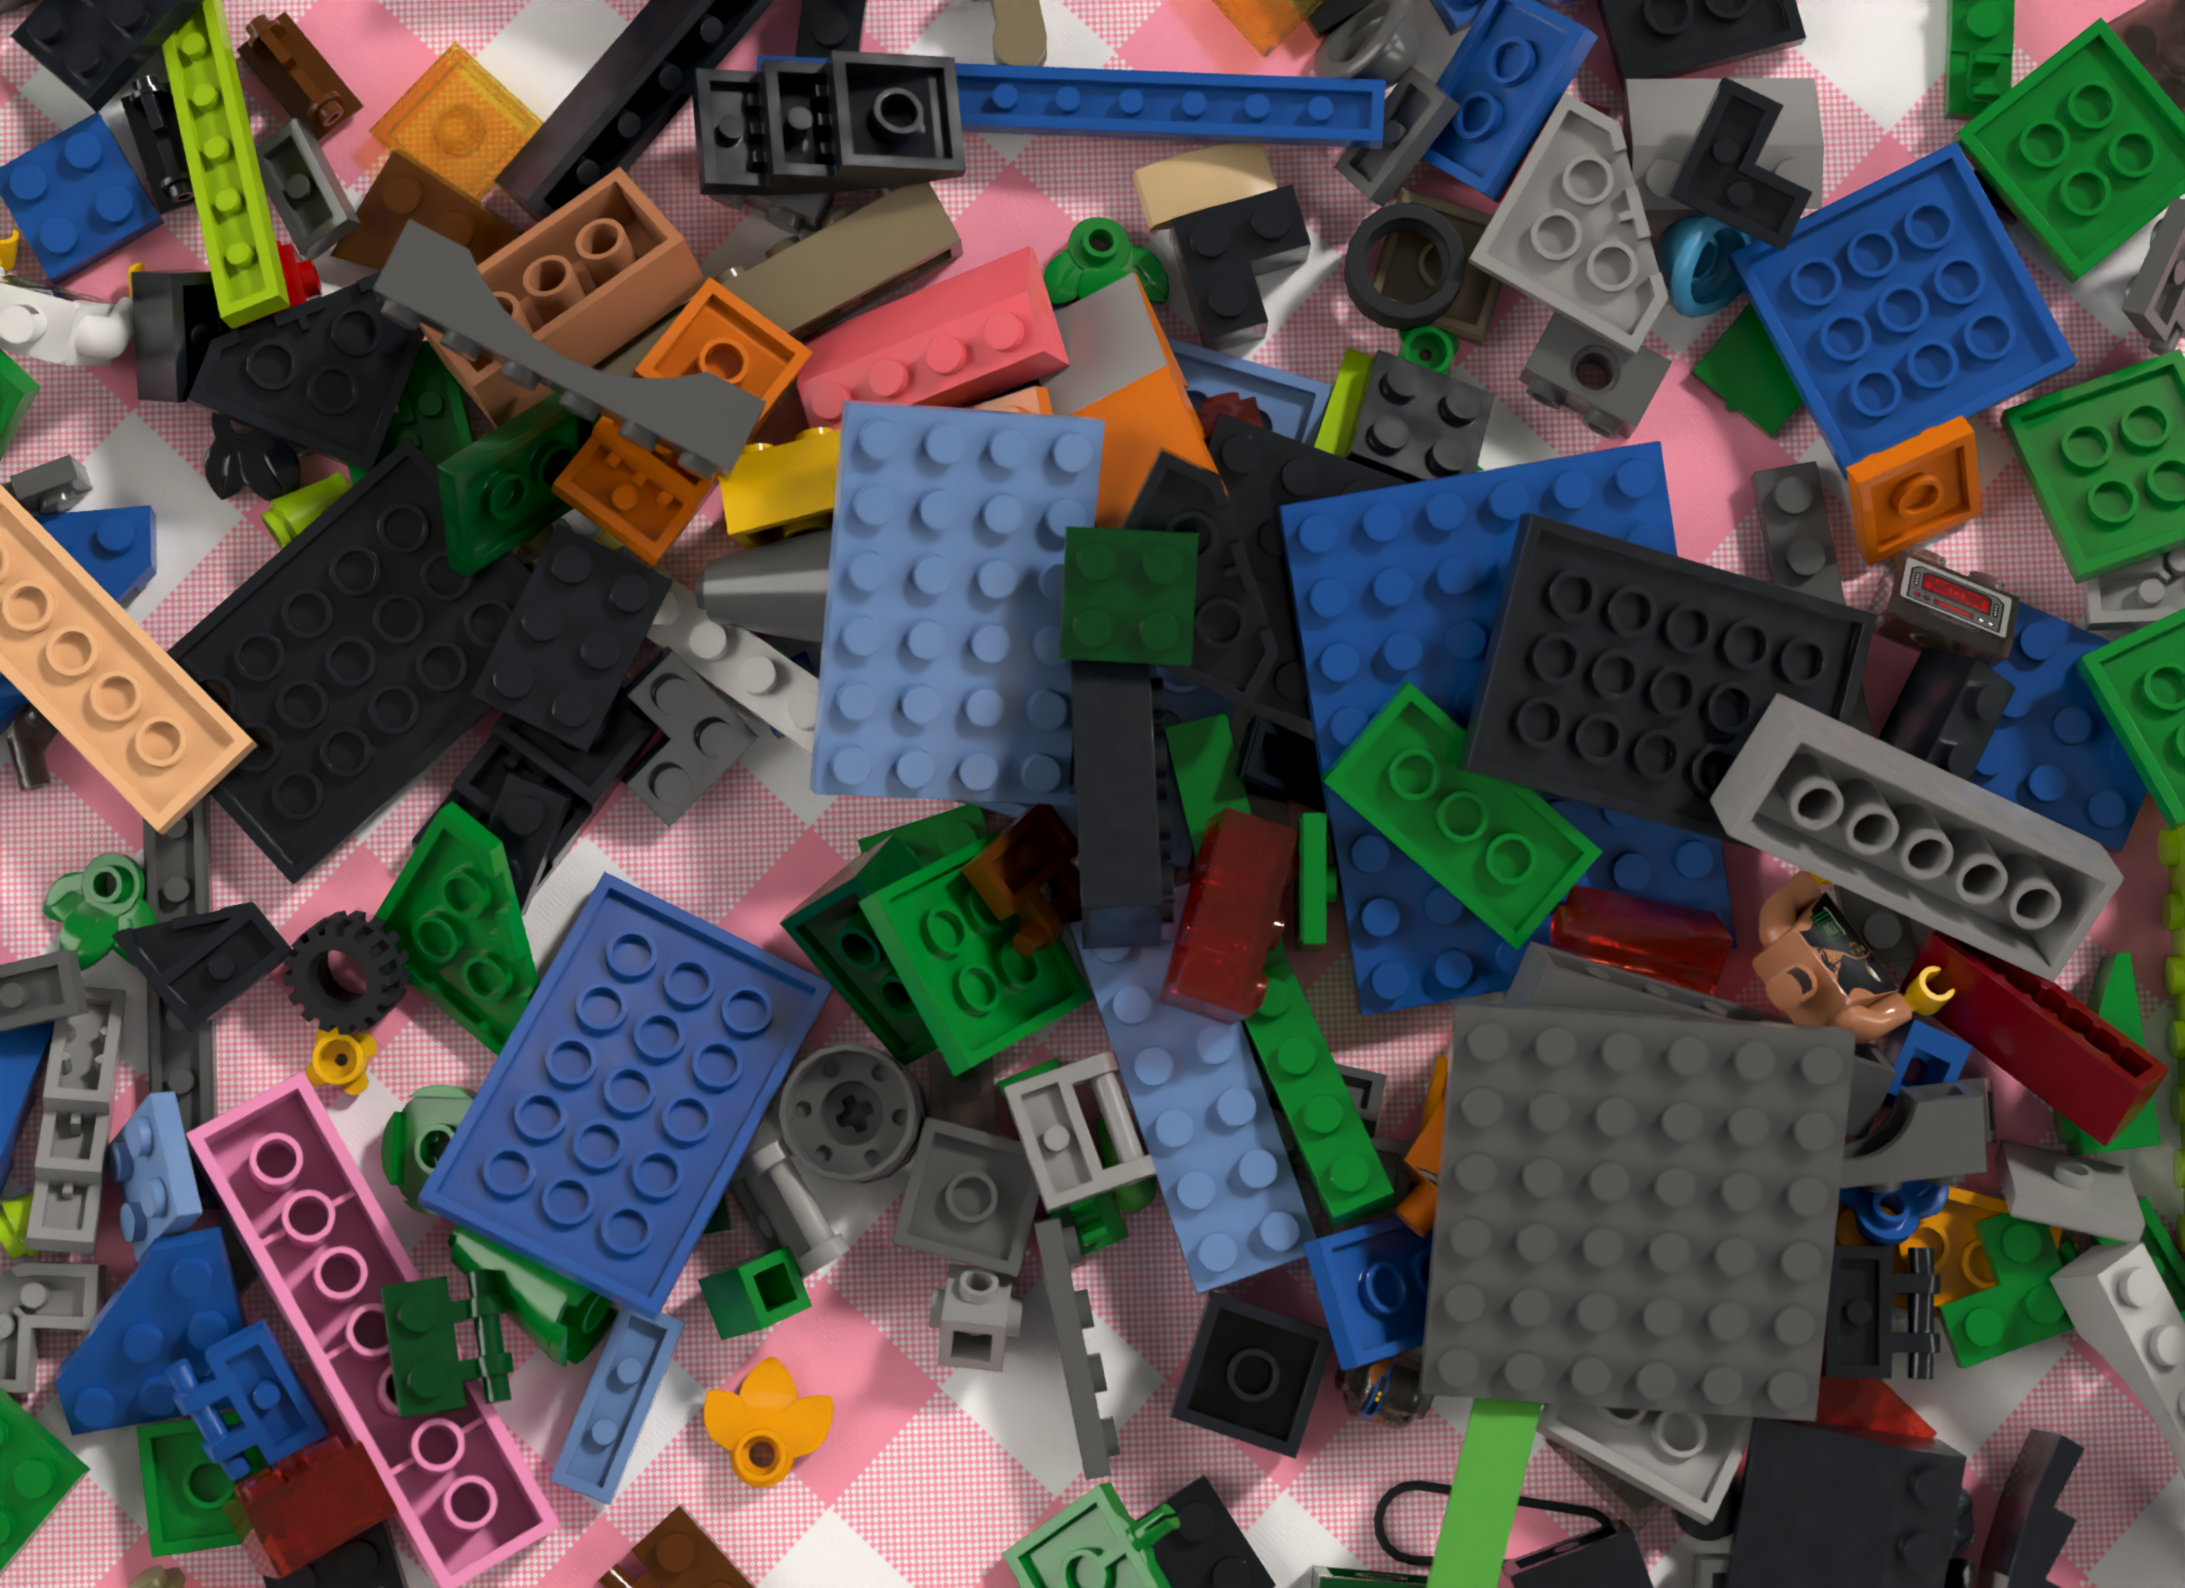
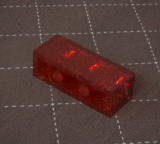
[1158,807,1299,1026]

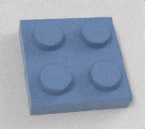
[106,1091,203,1264]

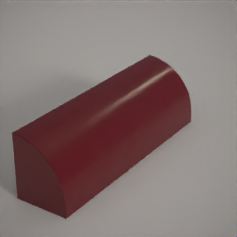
[1899,930,2170,1147]

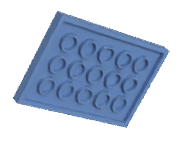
[810,400,1105,805]

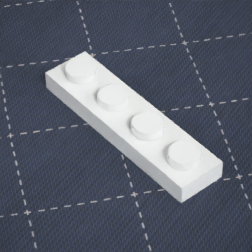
[646,567,819,755]

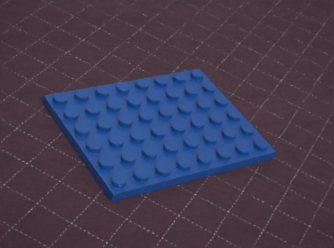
[1276,441,1737,1016]

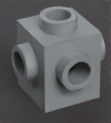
[929,1263,1024,1372]

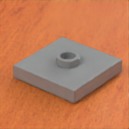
[1995,1139,2145,1243]

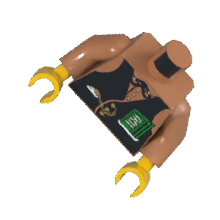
[1751,871,1955,1044]

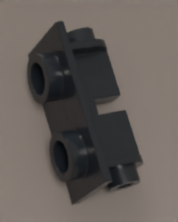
[120,75,196,215]

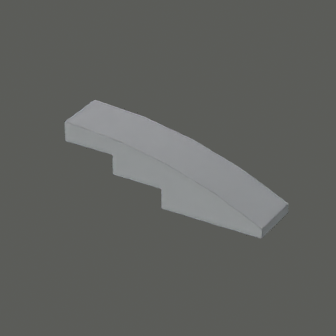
[26,986,127,1254]

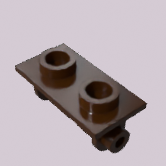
[236,11,364,142]

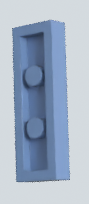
[549,1305,687,1505]

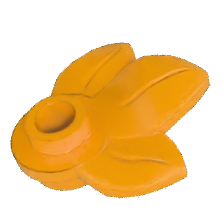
[704,1356,834,1488]

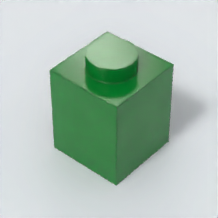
[698,1246,812,1340]

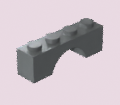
[1840,1081,1987,1193]

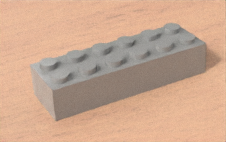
[1710,693,2124,982]

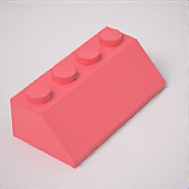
[796,246,1070,430]

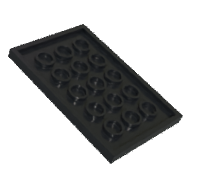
[166,438,532,885]
[1457,513,1877,853]

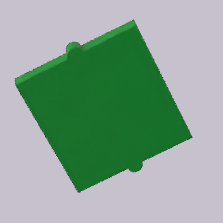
[1691,302,1803,439]

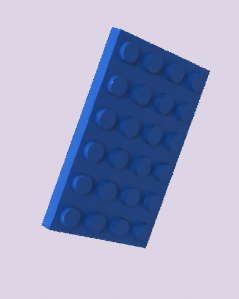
[418,871,833,1322]

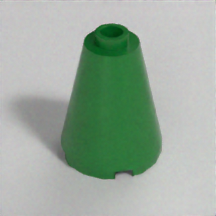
[448,1224,618,1367]

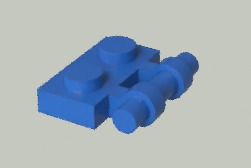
[164,1318,329,1481]

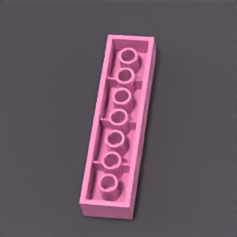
[185,1071,561,1588]

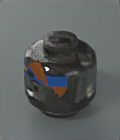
[1335,1348,1434,1430]

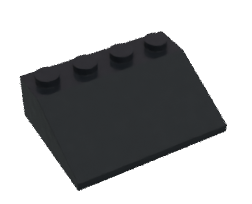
[1723,1417,1967,1588]

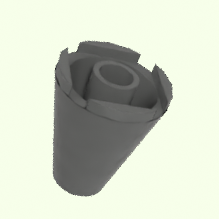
[695,527,832,646]

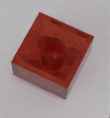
[221,1435,398,1579]

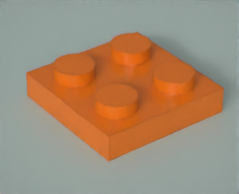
[1846,415,1982,566]

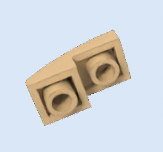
[1132,143,1277,231]

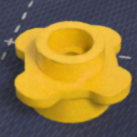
[306,1026,378,1095]

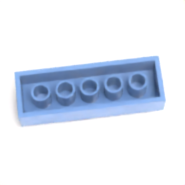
[1070,882,1316,1294]

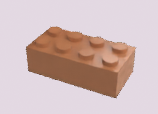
[419,167,706,428]

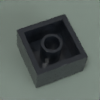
[1169,1290,1333,1459]

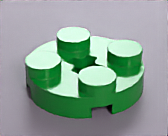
[381,1084,477,1215]

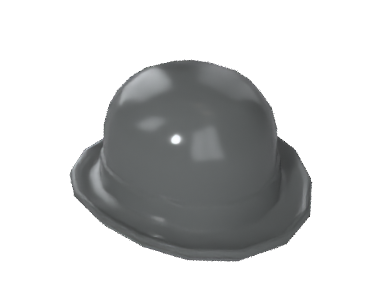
[1314,0,1420,90]

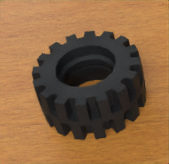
[283,910,411,1035]

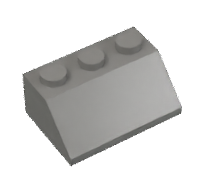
[1623,78,1824,210]

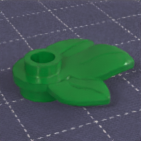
[1043,217,1169,306]
[43,853,157,972]

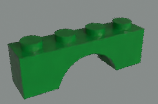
[1229,959,1394,1234]

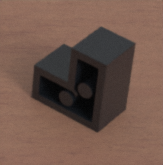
[1169,184,1311,352]

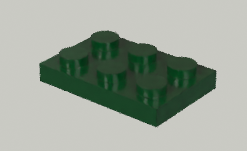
[437,392,602,578]

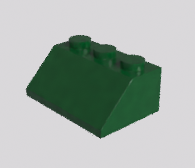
[780,834,938,1065]

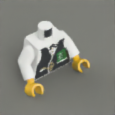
[0,229,166,366]

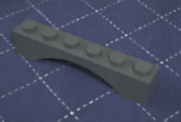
[373,219,766,481]

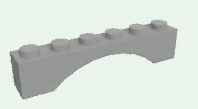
[2049,1242,2185,1479]

